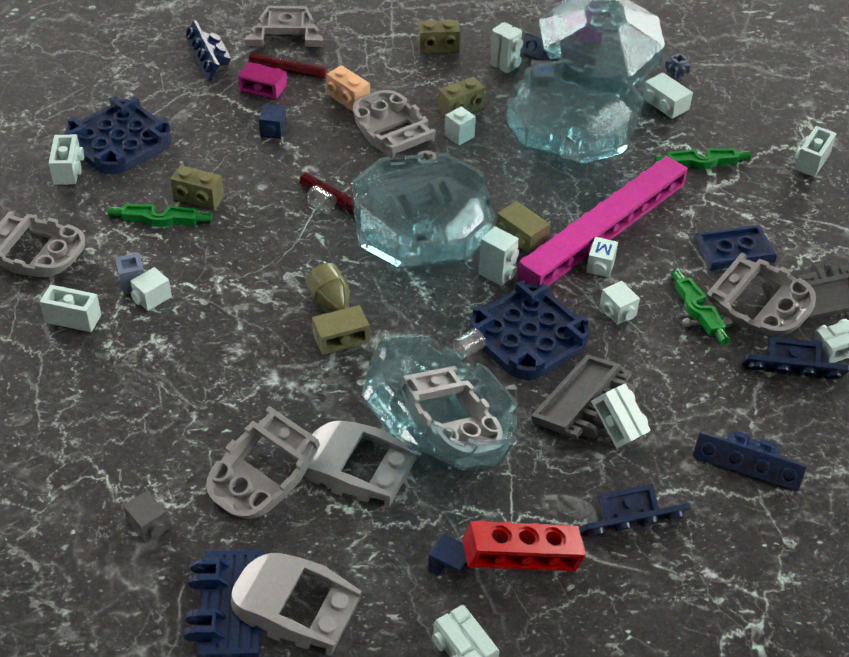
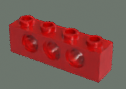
[462,520,586,571]

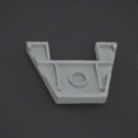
[245,6,323,47]

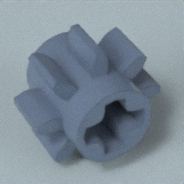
[665,54,691,80]

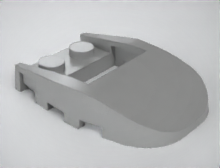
[353,90,436,158]
[0,211,85,277]
[707,253,816,337]
[400,366,503,455]
[206,406,320,519]
[304,421,416,507]
[231,553,361,656]

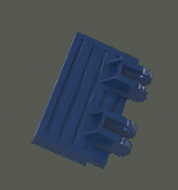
[183,550,265,657]

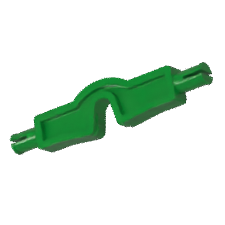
[654,148,751,169]
[108,204,212,227]
[671,269,730,346]

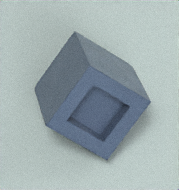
[115,253,144,294]

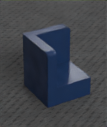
[428,534,468,575]

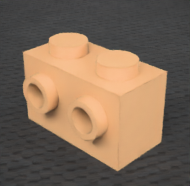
[326,65,370,111]

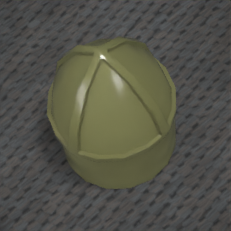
[305,263,350,312]

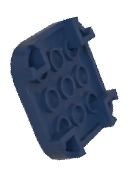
[64,96,171,174]
[469,280,590,380]

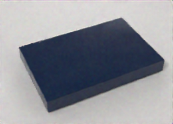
[693,225,777,271]

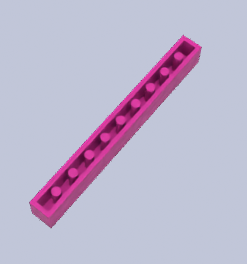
[518,156,688,286]

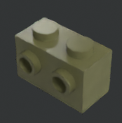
[418,19,460,53]
[438,77,485,116]
[170,165,224,210]
[496,201,550,254]
[312,305,370,355]

